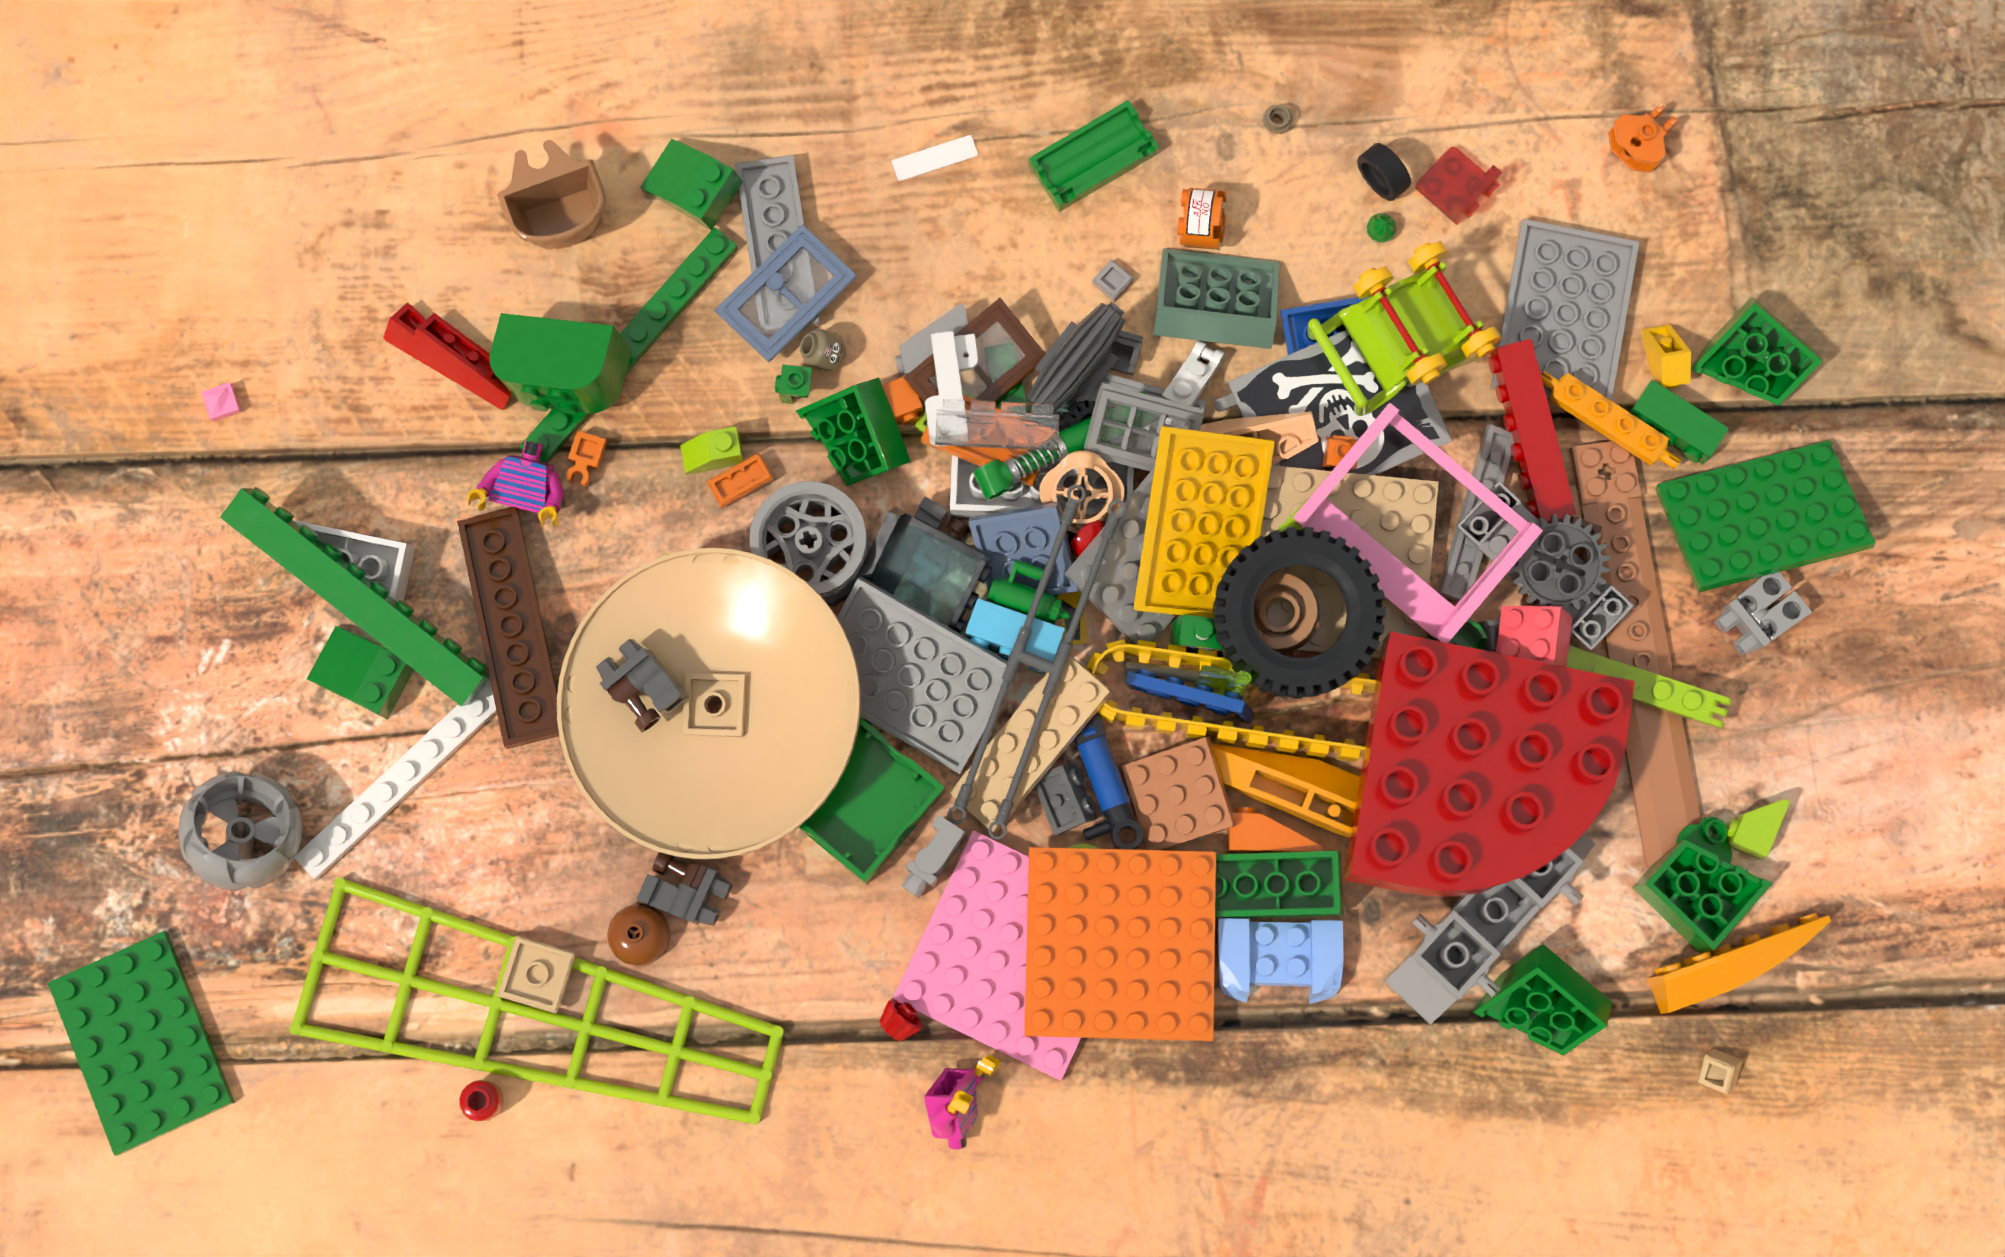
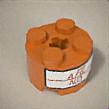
[1177,188,1227,250]

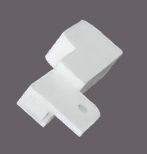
[925,331,978,446]

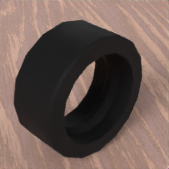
[1357,143,1412,201]

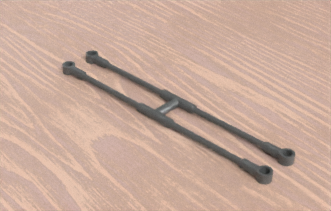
[947,484,1127,840]

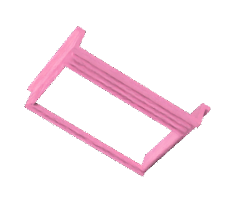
[1293,403,1543,643]

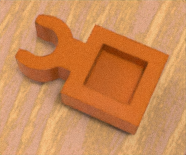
[566,430,608,487]

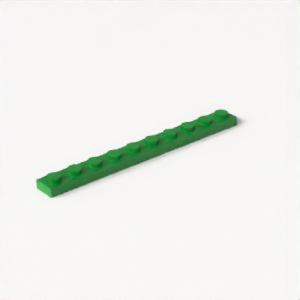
[519,227,738,463]

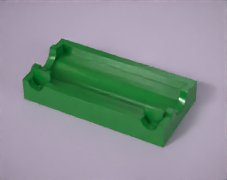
[1029,100,1159,212]

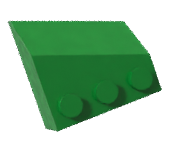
[1691,296,1823,405]
[796,377,911,486]
[1632,840,1773,953]
[1473,944,1612,1056]

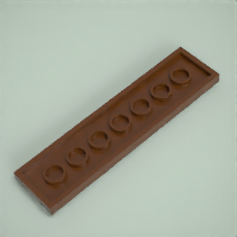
[457,507,565,750]

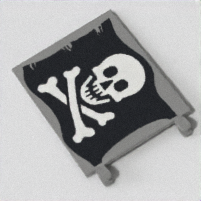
[1214,330,1452,475]

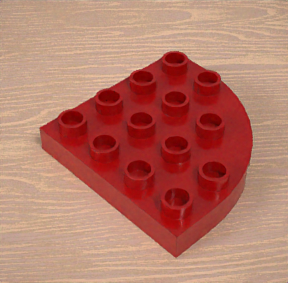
[1344,631,1635,896]

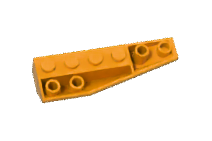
[1647,912,1831,1014]

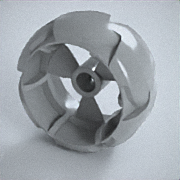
[178,771,303,891]

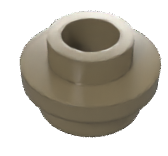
[1263,105,1292,134]

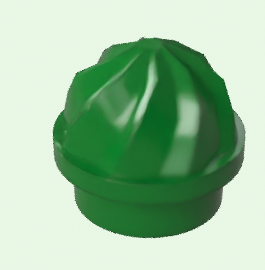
[1367,213,1396,243]

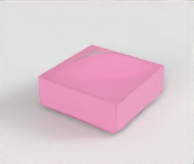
[202,382,241,422]

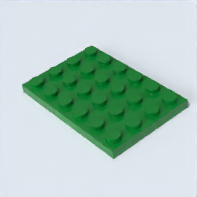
[1656,441,1876,593]
[48,931,235,1156]

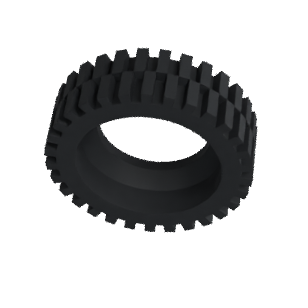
[1213,527,1386,699]

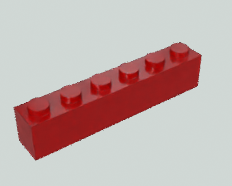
[1488,339,1577,522]

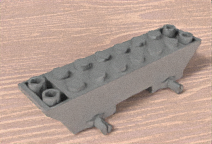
[1384,833,1595,1024]

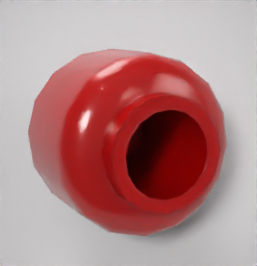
[459,1080,504,1122]

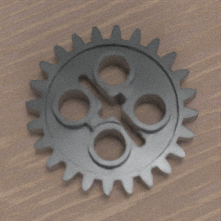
[1509,514,1611,612]

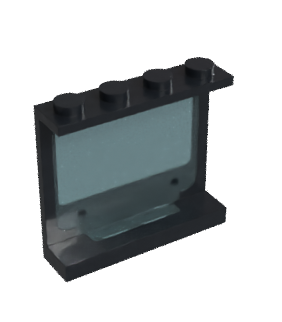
[850,507,993,634]

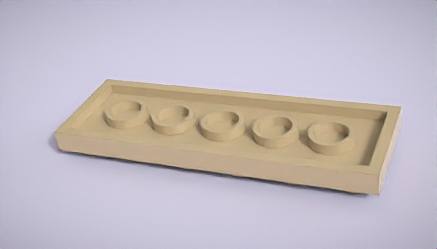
[949,654,1113,833]

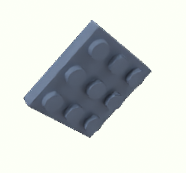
[968,502,1079,603]

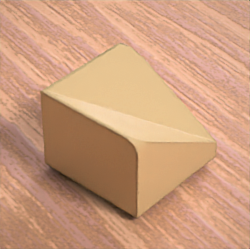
[1698,1049,1743,1095]

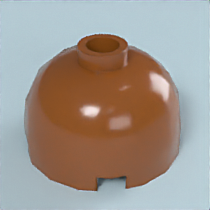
[607,904,671,967]

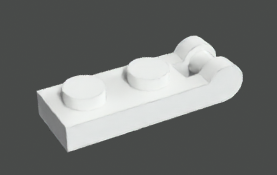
[1161,340,1225,406]

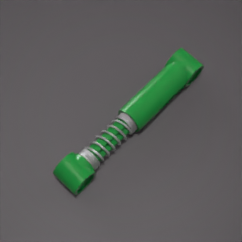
[973,391,1159,501]

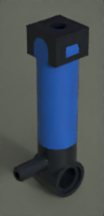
[1074,714,1143,850]

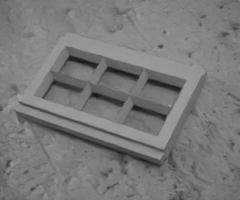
[1084,383,1205,472]

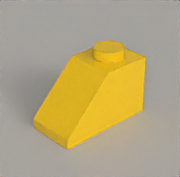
[1641,324,1691,388]

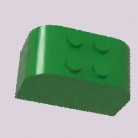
[489,313,632,415]

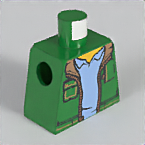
[1170,615,1224,658]

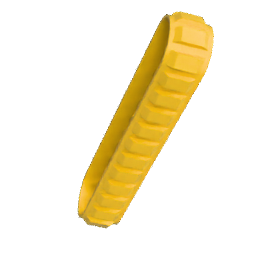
[1086,639,1376,762]

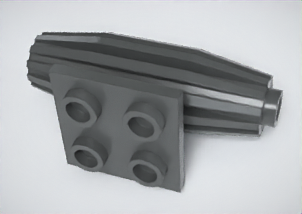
[1026,301,1126,417]

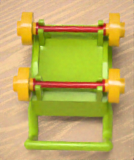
[1307,241,1502,416]

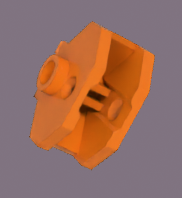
[1608,104,1679,173]

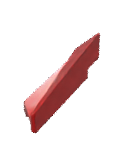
[383,302,512,410]

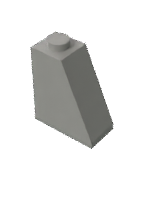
[895,304,972,377]

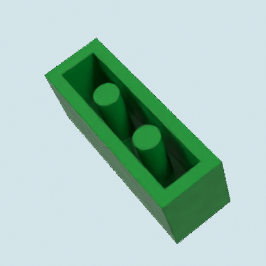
[1629,380,1729,465]

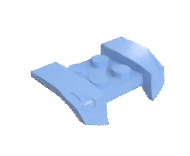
[1218,918,1344,1004]

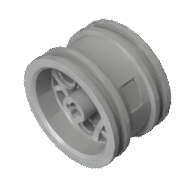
[749,481,870,607]

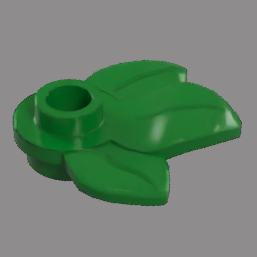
[1676,817,1732,863]

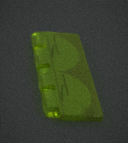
[1193,665,1251,696]

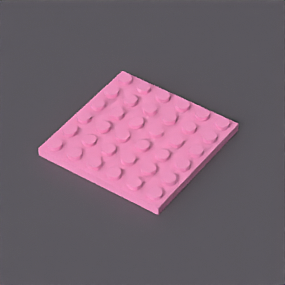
[893,830,1081,1081]

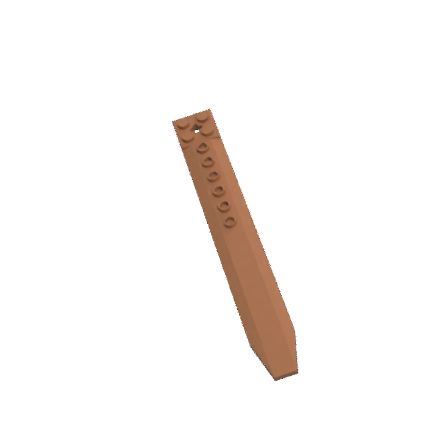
[1569,441,1701,869]

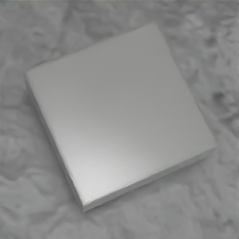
[1092,259,1134,302]

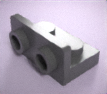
[1035,763,1097,836]

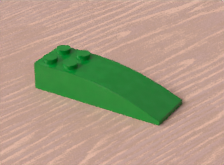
[1215,851,1344,919]

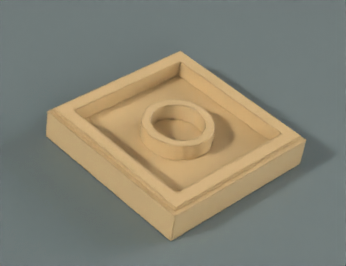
[497,936,577,1014]

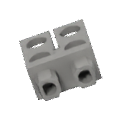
[1714,572,1812,656]
[902,815,967,898]

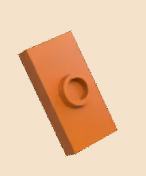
[706,453,774,509]

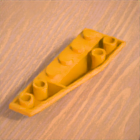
[1211,743,1360,839]

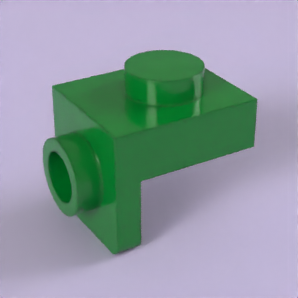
[775,364,812,404]

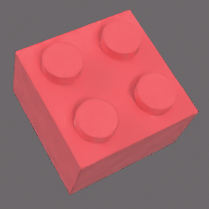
[1496,606,1573,667]

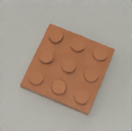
[1121,737,1237,850]

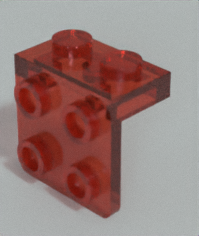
[1415,147,1502,225]

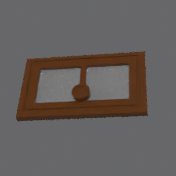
[904,297,1046,405]

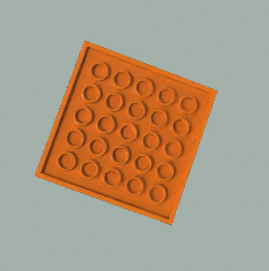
[1024,847,1216,1041]

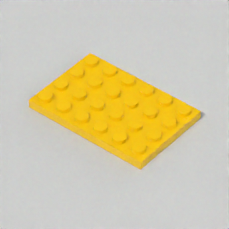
[1133,426,1275,618]

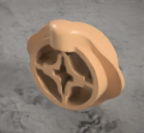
[1039,450,1124,533]

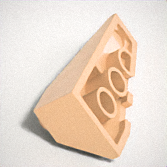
[1200,411,1319,466]

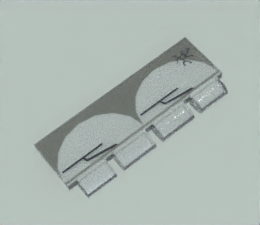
[935,399,1059,451]

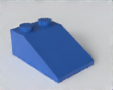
[1280,296,1370,355]

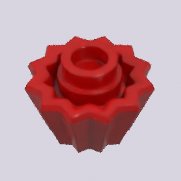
[879,998,923,1042]

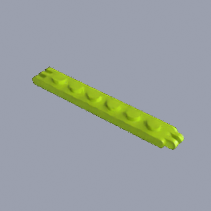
[1567,646,1732,729]

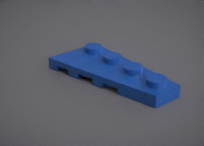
[1125,669,1254,724]

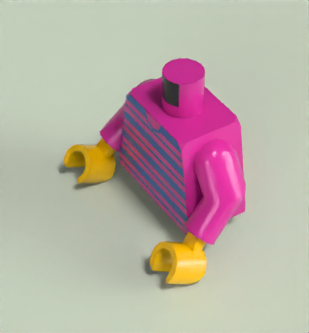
[467,440,564,527]
[924,1054,1001,1150]

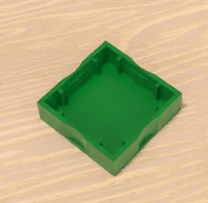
[798,717,946,885]

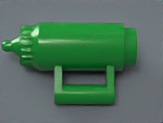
[987,560,1070,625]

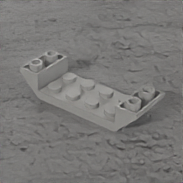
[1456,481,1634,650]

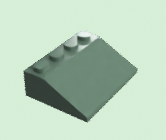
[1153,248,1280,349]

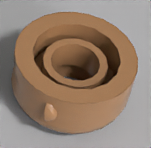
[1253,573,1322,653]

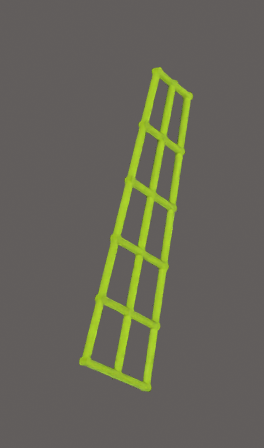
[289,878,785,1124]

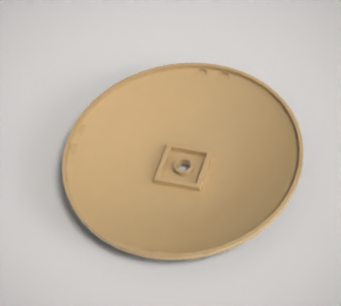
[557,548,861,859]

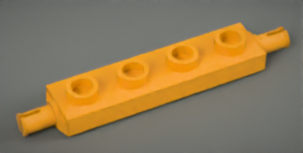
[1541,370,1681,470]

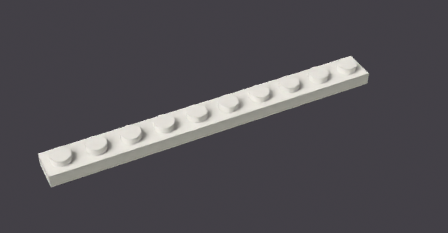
[295,678,497,880]

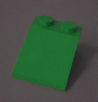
[640,139,743,231]
[306,626,414,719]

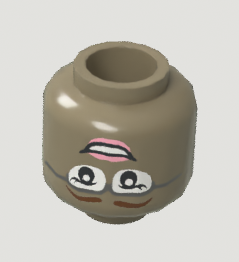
[800,329,846,370]

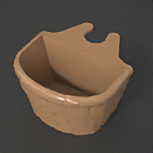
[497,140,606,250]

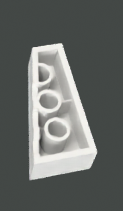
[293,520,416,602]

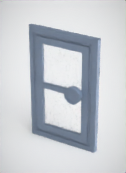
[714,224,857,363]

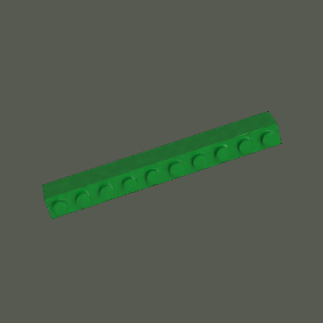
[220,487,490,707]

